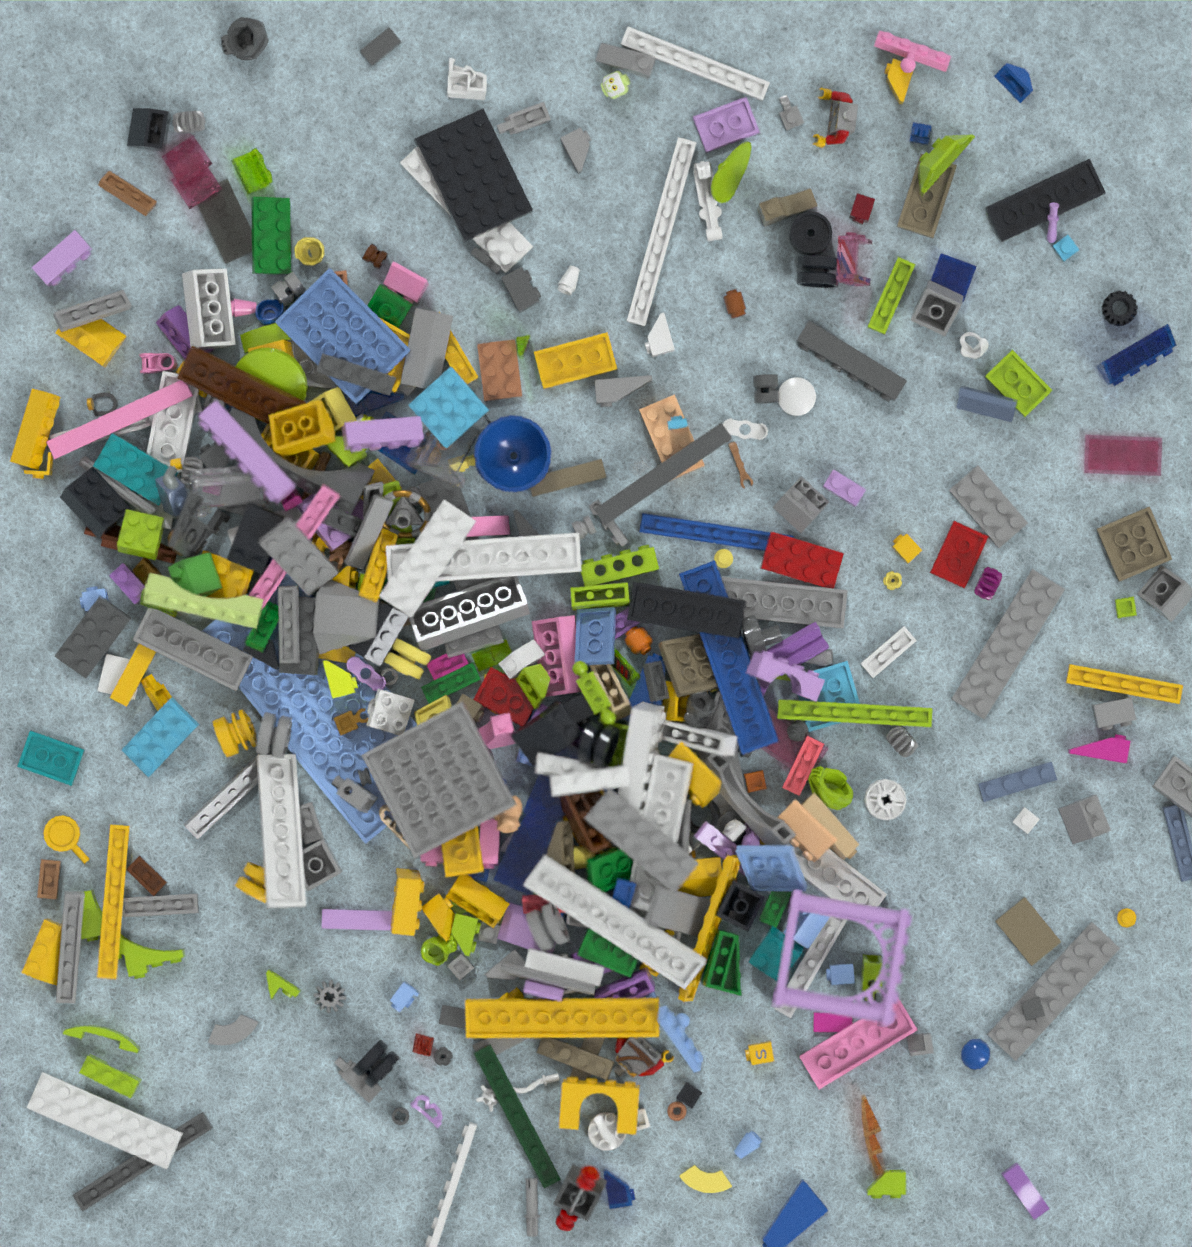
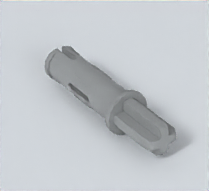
[524,1178,540,1237]

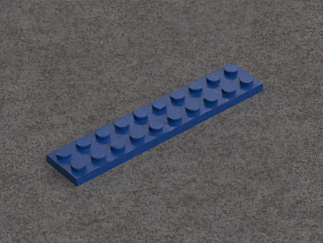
[679,560,779,755]

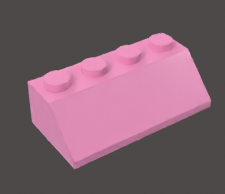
[532,615,582,697]

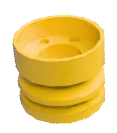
[212,709,257,758]

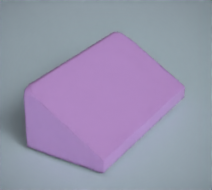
[524,979,564,1001]

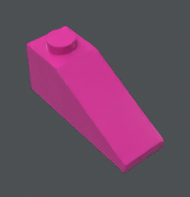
[1068,734,1131,764]

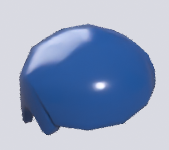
[255,299,284,326]
[961,1039,990,1070]

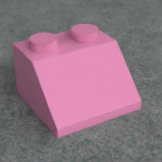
[383,261,429,304]

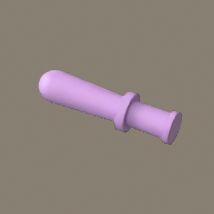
[1047,203,1059,243]

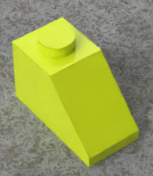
[323,660,358,698]

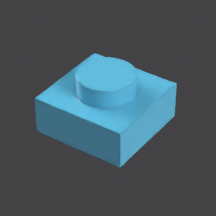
[1052,235,1079,262]
[667,416,688,430]

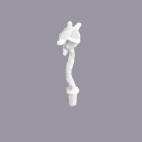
[476,1073,560,1112]

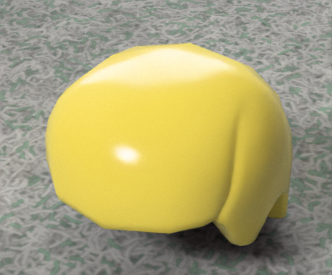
[294,237,325,266]

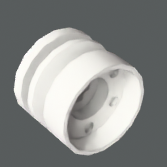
[864,779,907,820]

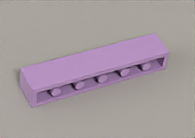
[198,401,295,504]

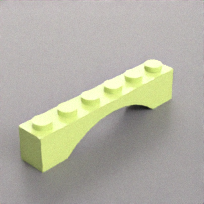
[143,573,263,629]

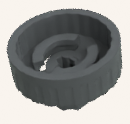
[742,615,783,659]

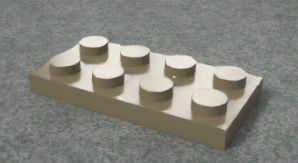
[897,154,957,239]

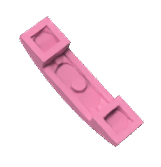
[466,516,510,537]

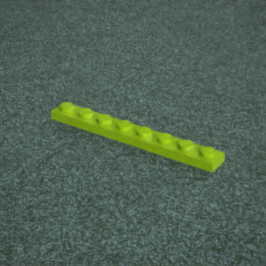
[777,699,933,727]

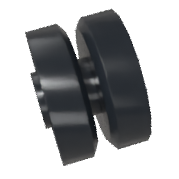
[789,211,832,256]
[797,255,840,288]
[578,720,620,768]
[352,1039,400,1088]

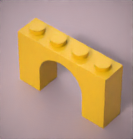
[559,1076,640,1135]

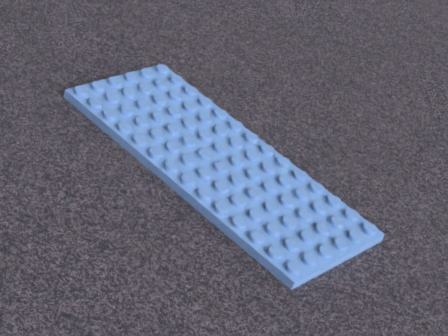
[202,574,417,844]

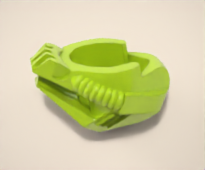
[808,766,854,810]

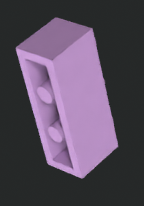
[32,230,92,287]

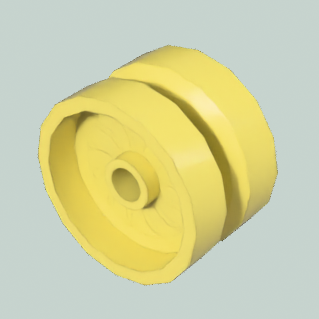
[383,638,432,680]

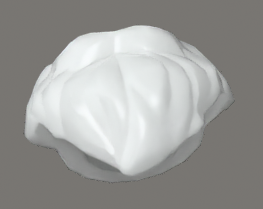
[960,332,989,359]

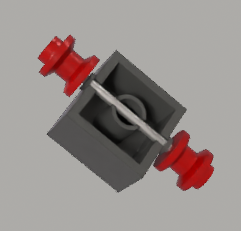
[553,1164,607,1231]

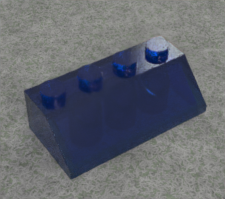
[1097,324,1177,386]

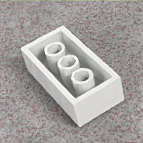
[182,269,236,349]

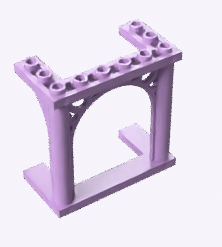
[771,890,912,1027]

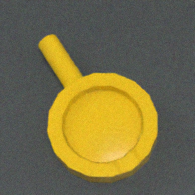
[43,815,90,864]

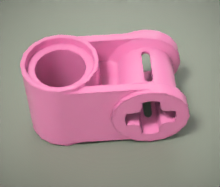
[140,353,177,374]

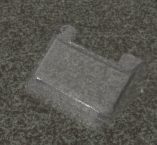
[406,414,492,488]

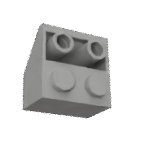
[773,476,829,533]

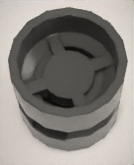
[753,374,779,404]

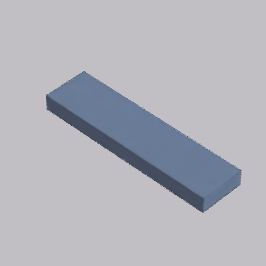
[1162,804,1192,882]

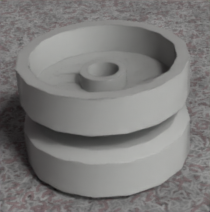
[256,712,292,759]
[526,903,570,952]

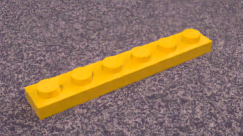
[1066,664,1183,704]

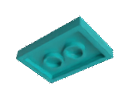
[17,730,85,786]

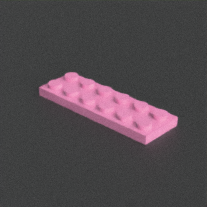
[799,998,918,1089]

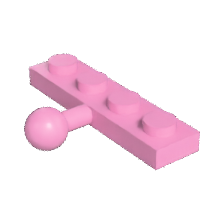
[874,30,951,73]

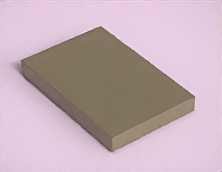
[995,897,1061,966]

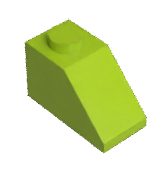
[516,664,550,709]

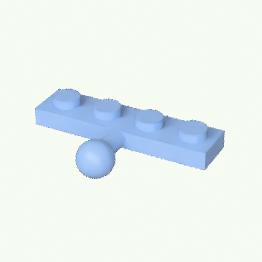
[658,1005,703,1073]

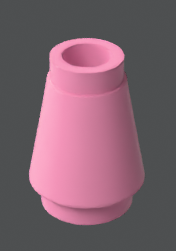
[230,299,256,318]

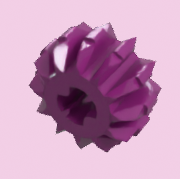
[974,567,1002,600]

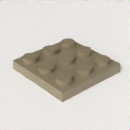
[1096,506,1172,582]
[658,634,719,697]

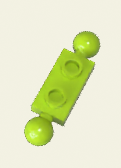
[572,661,616,725]

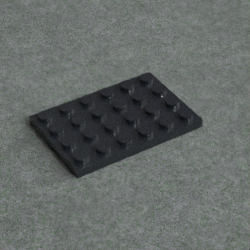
[414,108,533,242]

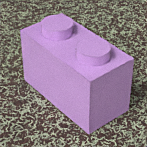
[822,469,866,507]

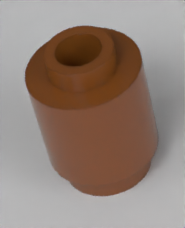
[723,289,746,319]

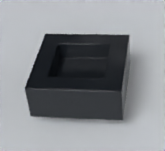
[676,1082,703,1108]

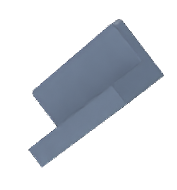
[956,386,1018,422]

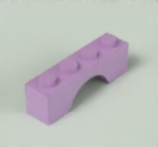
[746,650,825,702]

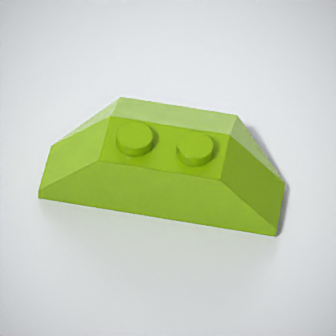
[918,134,975,196]

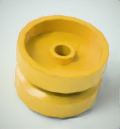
[235,861,266,903]

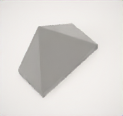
[363,482,383,518]

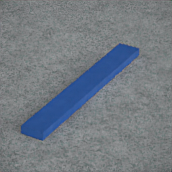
[639,513,794,551]

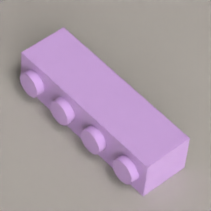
[342,416,424,452]

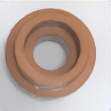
[667,1101,687,1121]

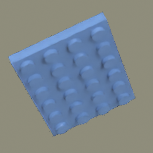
[275,268,411,404]

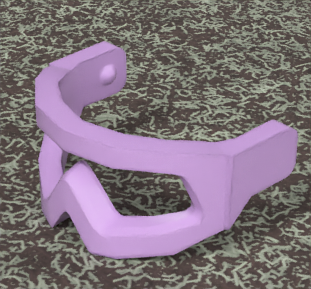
[410,1095,443,1128]

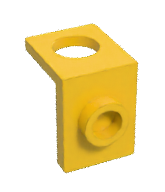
[24,452,53,479]

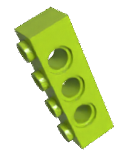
[581,544,659,586]

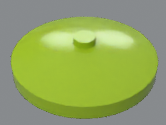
[235,348,308,421]

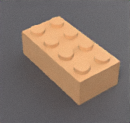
[639,394,705,479]

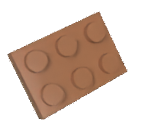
[477,339,522,401]

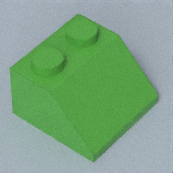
[168,553,223,597]

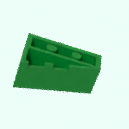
[701,929,742,996]

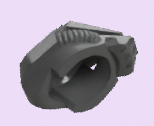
[221,17,269,61]

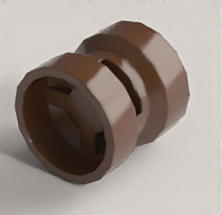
[362,243,388,269]

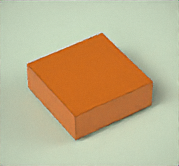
[744,770,767,793]

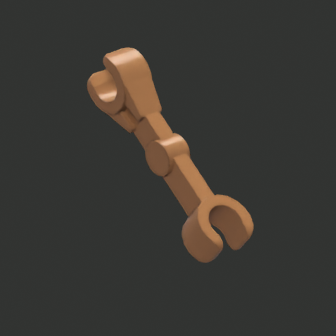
[728,442,753,489]

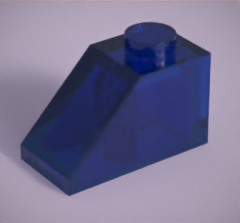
[603,1169,635,1209]

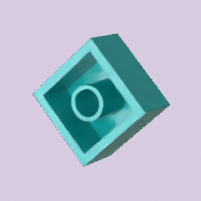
[748,926,804,982]

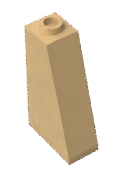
[801,793,859,860]

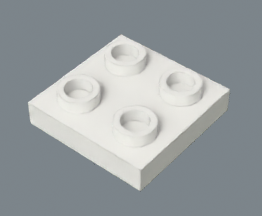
[367,689,415,735]

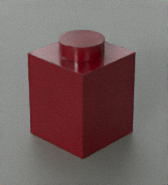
[849,193,875,225]

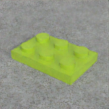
[985,349,1053,418]

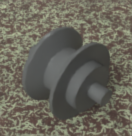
[787,720,808,742]

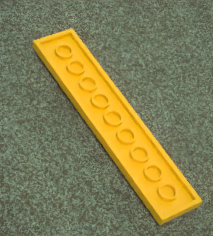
[465,998,659,1038]

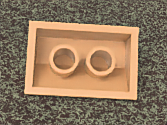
[777,800,837,862]

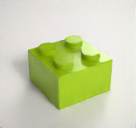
[117,509,165,560]

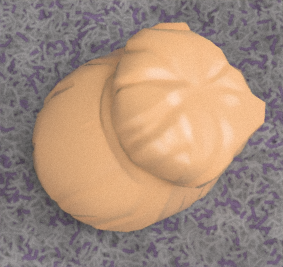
[493,796,522,833]

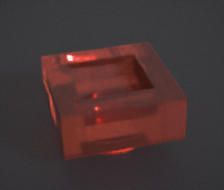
[412,1033,434,1056]

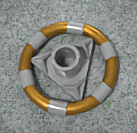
[382,490,432,539]

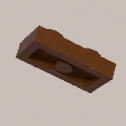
[126,856,167,896]

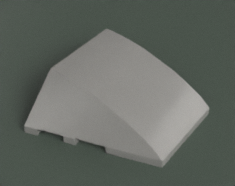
[313,579,379,654]

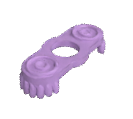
[346,656,386,691]

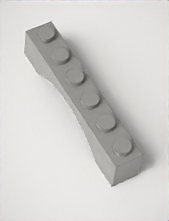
[703,753,796,846]

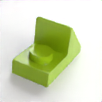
[266,969,301,1000]

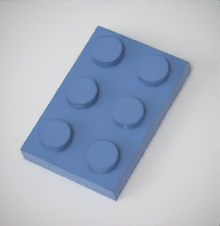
[575,607,616,665]

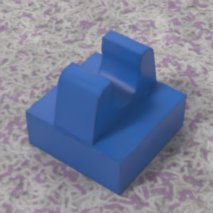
[909,122,932,145]

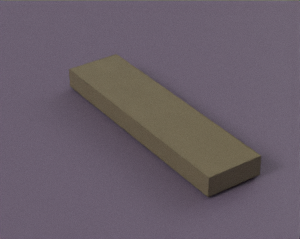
[530,459,607,497]

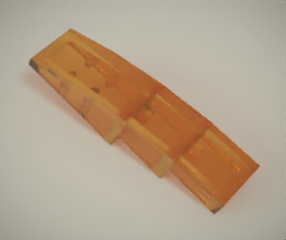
[861,1094,884,1175]

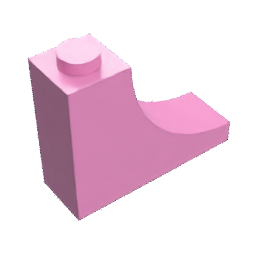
[478,713,516,749]

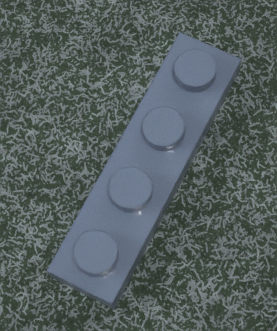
[978,761,1057,802]

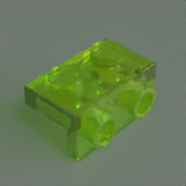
[231,148,273,195]

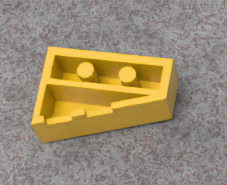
[390,868,424,936]

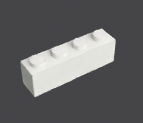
[661,720,737,756]

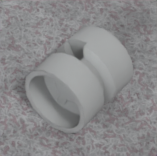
[271,271,307,307]

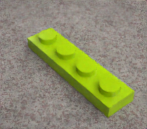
[867,257,916,335]

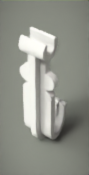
[694,161,723,242]

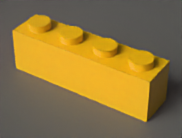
[10,388,61,470]

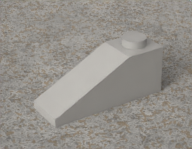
[595,43,656,79]
[595,375,652,407]

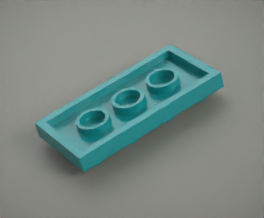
[93,433,179,506]

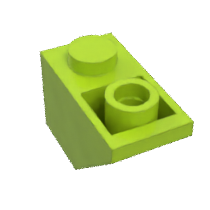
[451,913,481,956]
[866,1170,906,1199]

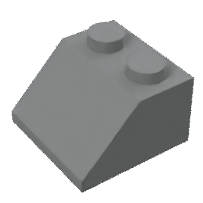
[1137,565,1192,622]
[1059,795,1111,844]

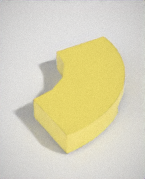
[679,1165,732,1193]

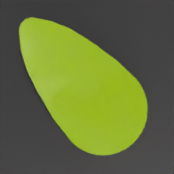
[711,141,752,203]

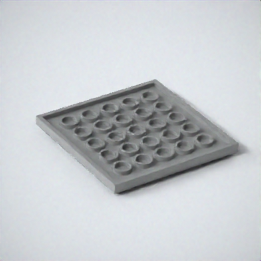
[362,702,517,858]

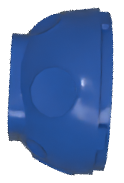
[474,415,551,492]

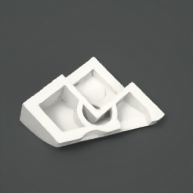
[447,58,487,100]

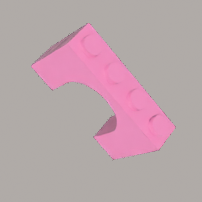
[421,818,501,869]

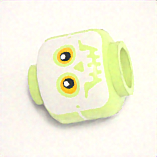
[601,71,631,99]

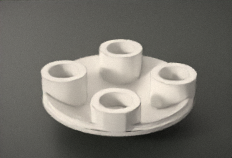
[779,377,816,416]
[588,1112,626,1151]

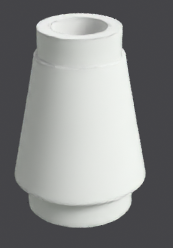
[558,265,580,295]

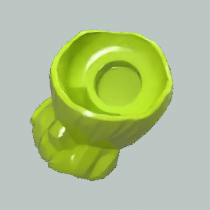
[421,935,457,966]

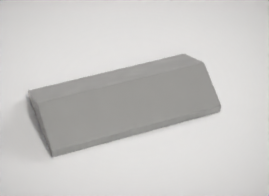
[400,308,453,389]

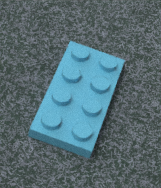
[122,697,199,777]

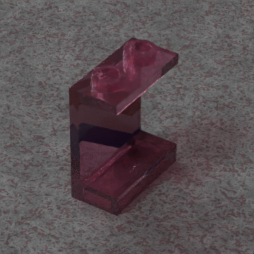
[836,232,873,286]

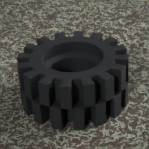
[1102,290,1138,326]

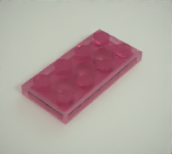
[1084,435,1162,476]

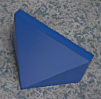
[994,63,1033,103]

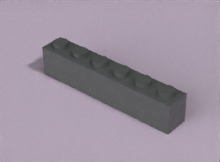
[796,321,907,402]

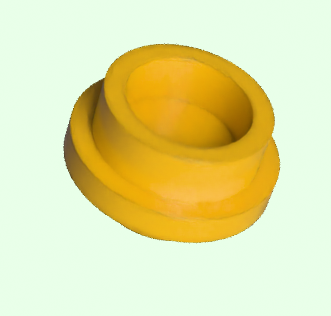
[1117,908,1136,928]

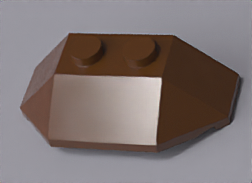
[560,790,610,854]

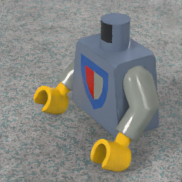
[155,458,188,520]

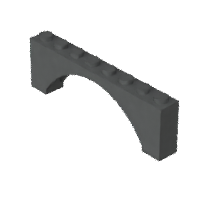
[219,407,375,514]

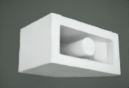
[645,313,675,357]
[499,639,546,679]

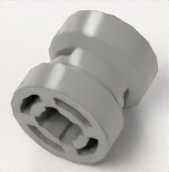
[571,515,596,540]

